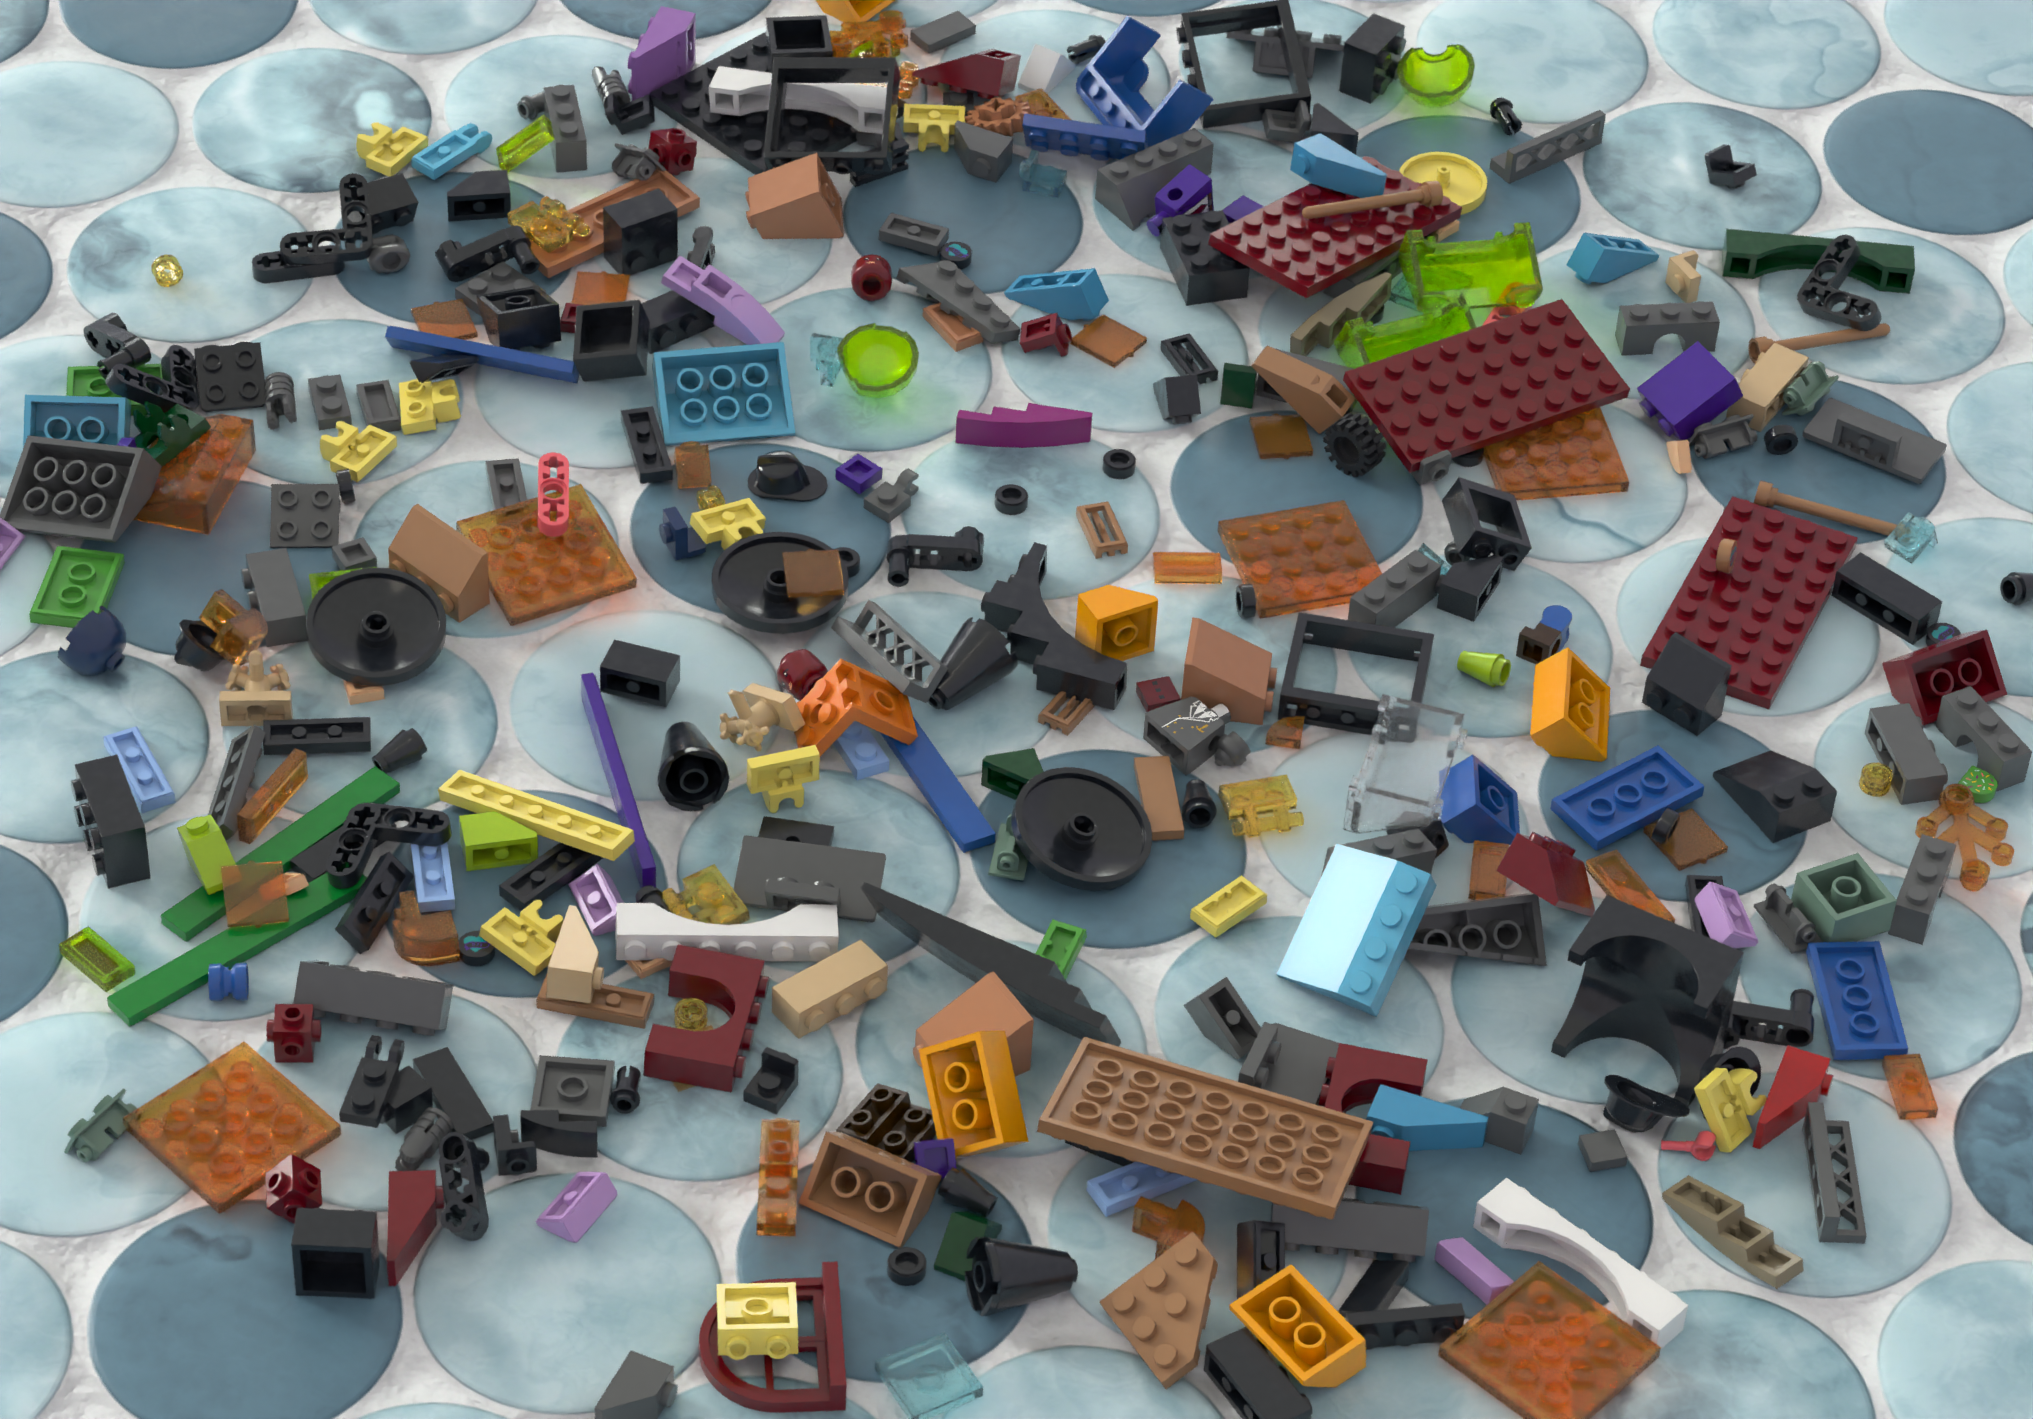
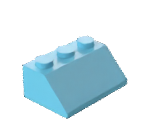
[23,395,131,448]

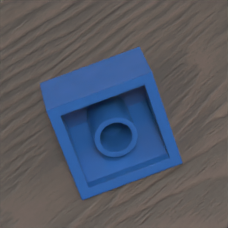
[1439,754,1520,845]

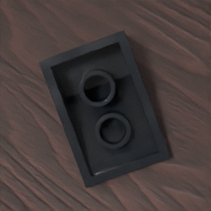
[1713,750,1837,843]

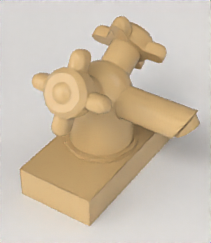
[219,650,293,726]
[720,683,805,751]

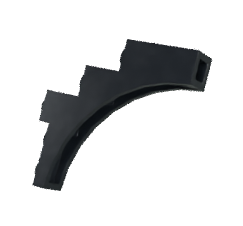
[981,542,1127,710]

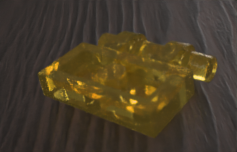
[508,196,590,253]
[1218,774,1304,838]
[662,864,750,925]

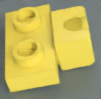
[903,104,965,153]
[356,122,428,177]
[399,379,461,435]
[320,421,397,482]
[690,498,766,551]
[747,745,820,813]
[479,900,564,976]
[1693,1068,1767,1153]

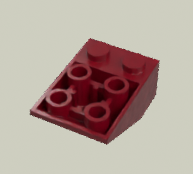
[912,49,1021,100]

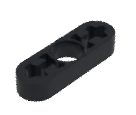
[252,245,345,283]

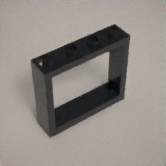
[1176,0,1311,129]
[764,57,900,175]
[1277,612,1434,742]

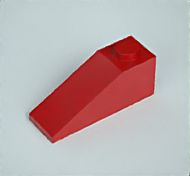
[1752,1045,1834,1149]

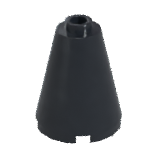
[928,617,1018,710]
[658,722,729,811]
[965,1237,1078,1316]

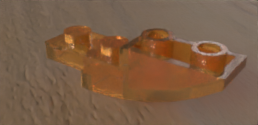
[757,1118,800,1236]

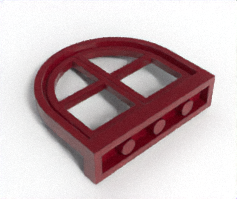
[699,1261,847,1413]

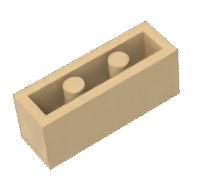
[1726,343,1809,432]
[772,939,888,1039]

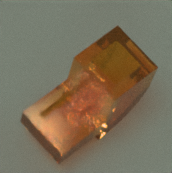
[199,589,268,666]
[392,890,459,966]
[1132,1196,1205,1259]

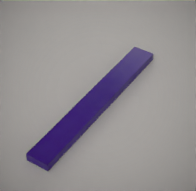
[581,672,656,888]

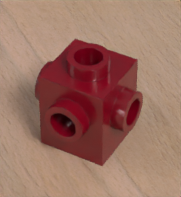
[648,128,697,176]
[266,1004,322,1063]
[265,1153,322,1224]

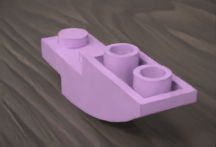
[661,256,785,345]

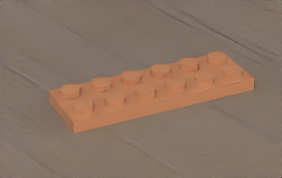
[524,170,700,278]

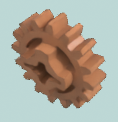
[965,97,1031,137]

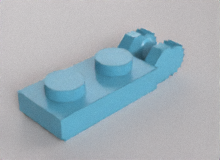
[411,123,493,180]

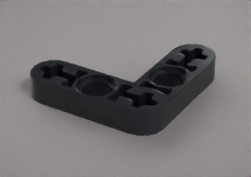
[280,173,374,266]
[1797,235,1882,331]
[105,345,199,413]
[326,803,452,889]

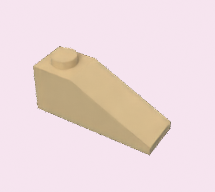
[546,905,604,1003]

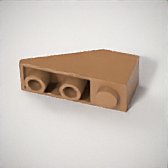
[1251,345,1356,434]

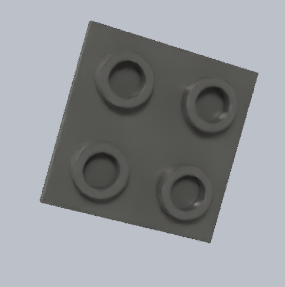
[270,484,341,548]

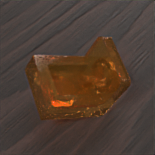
[674,441,712,489]

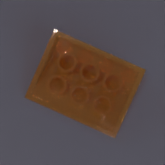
[133,414,256,535]

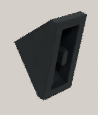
[1310,103,1359,155]

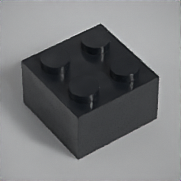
[1339,13,1406,104]
[766,15,833,73]
[603,188,678,278]
[573,300,650,382]
[291,1208,380,1299]

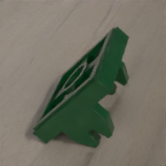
[133,401,211,468]

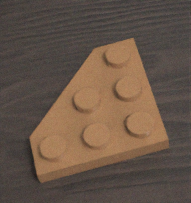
[1099,1231,1218,1389]

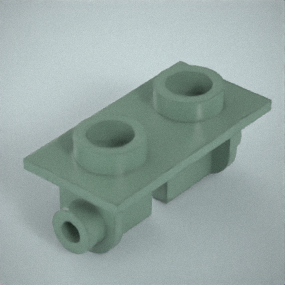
[1782,361,1839,416]
[988,814,1029,881]
[64,1088,139,1162]

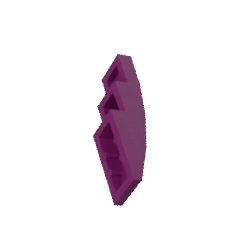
[955,403,1093,448]

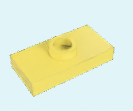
[1190,875,1267,938]

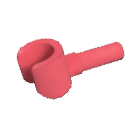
[1661,1131,1716,1161]

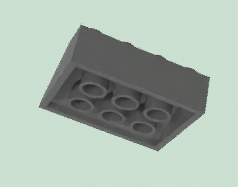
[0,436,162,543]

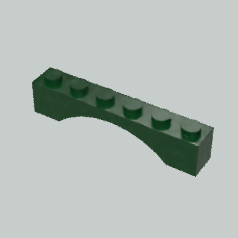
[1722,229,1915,294]

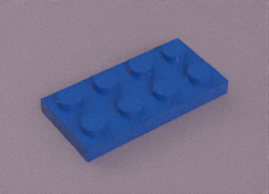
[1022,113,1148,161]
[1550,745,1704,851]
[1806,941,1909,1060]

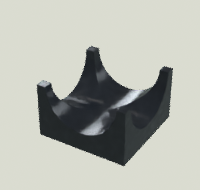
[1551,895,1744,1107]

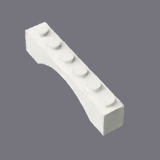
[709,66,898,134]
[615,903,839,962]
[1473,1178,1688,1355]

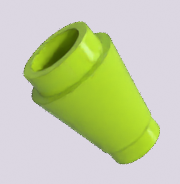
[1457,651,1511,687]

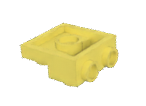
[717,1282,798,1360]

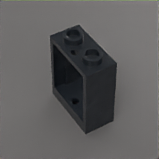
[1442,477,1532,571]

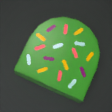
[1955,765,1998,803]

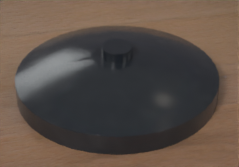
[712,532,849,634]
[306,568,446,686]
[1011,767,1152,891]

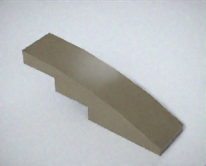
[1290,272,1392,356]
[1662,1175,1804,1289]

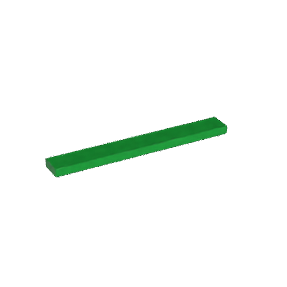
[161,766,400,942]
[107,862,367,1027]

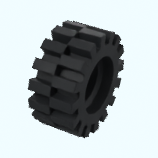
[1323,413,1386,477]

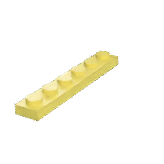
[438,770,635,861]

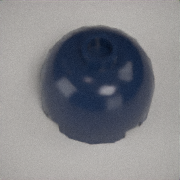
[58,606,126,676]

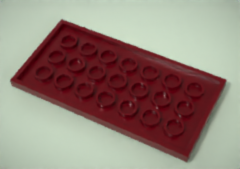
[1208,156,1462,298]
[1343,299,1630,473]
[1640,496,1858,709]

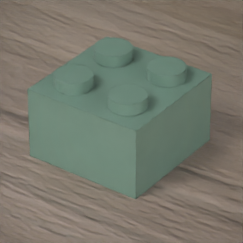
[1791,853,1897,942]

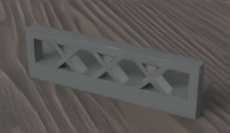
[1490,110,1606,184]
[831,600,948,703]
[1802,1102,1867,1243]

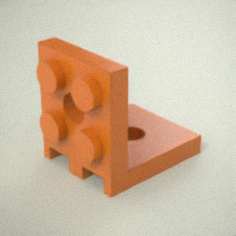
[794,659,918,756]

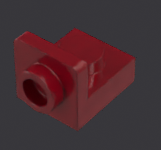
[1020,313,1072,357]

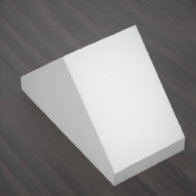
[1018,44,1075,98]

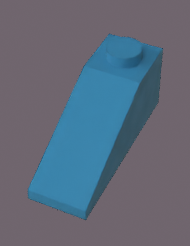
[1290,133,1387,198]
[1566,233,1660,284]
[1004,268,1109,321]
[1366,1084,1489,1151]

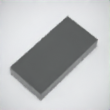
[910,11,976,54]
[356,380,401,432]

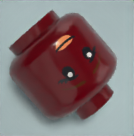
[851,254,892,301]
[777,649,828,701]

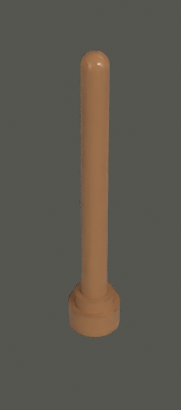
[1302,180,1443,219]
[1748,323,1890,363]
[1754,480,1911,540]

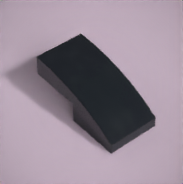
[520,1110,598,1158]

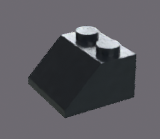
[476,286,561,351]
[1642,632,1732,736]

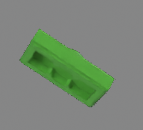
[1035,919,1087,980]

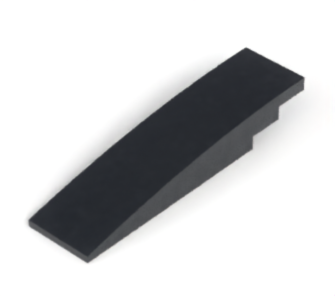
[861,882,1122,1047]

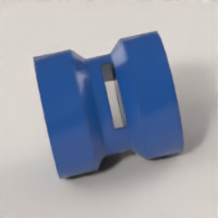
[208,963,249,1001]

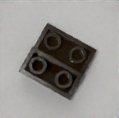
[836,1083,936,1162]

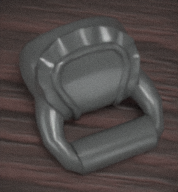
[360,234,410,274]

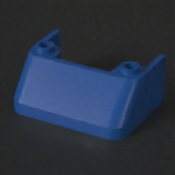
[1076,15,1214,148]

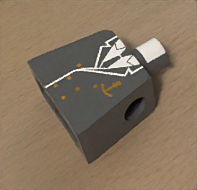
[1143,696,1231,776]

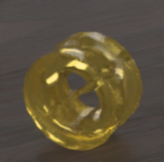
[151,254,183,287]
[696,485,725,511]
[1859,762,1893,797]
[674,998,708,1031]

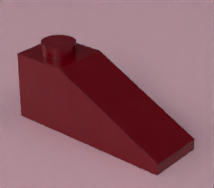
[387,1170,444,1286]

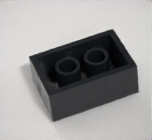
[1160,210,1250,306]
[71,755,151,889]

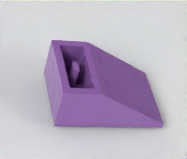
[628,6,696,101]

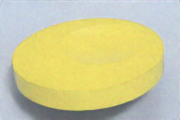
[1399,152,1487,215]

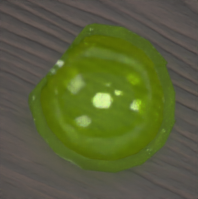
[1397,44,1475,108]
[837,323,919,399]

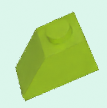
[459,811,538,871]
[177,814,243,895]

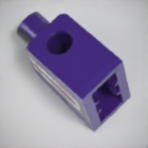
[1146,164,1214,237]

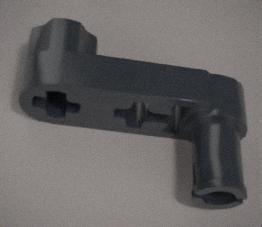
[435,226,540,282]
[83,312,151,379]
[886,526,984,587]
[1724,989,1815,1049]
[439,1132,490,1241]

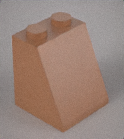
[745,153,844,239]
[1181,617,1277,725]
[913,972,1034,1076]

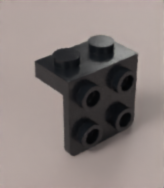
[194,342,266,412]

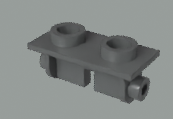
[612,143,666,181]
[1689,414,1757,459]
[1754,884,1823,954]

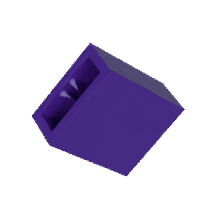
[1637,341,1743,440]

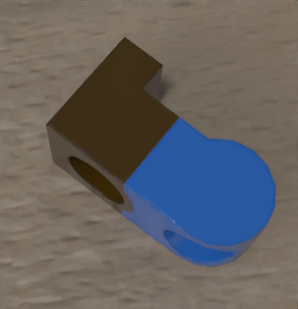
[1516,605,1572,664]

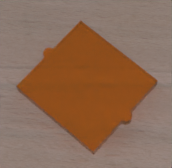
[572,271,630,305]
[411,298,478,340]
[1070,314,1147,368]
[1249,413,1313,460]
[782,549,844,598]
[1644,808,1728,871]
[221,860,289,928]

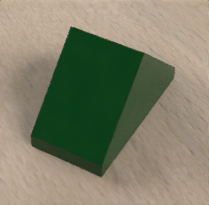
[1220,363,1258,409]
[981,748,1044,800]
[934,1211,1002,1281]

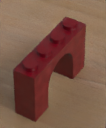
[643,945,769,1092]
[1319,1043,1428,1195]

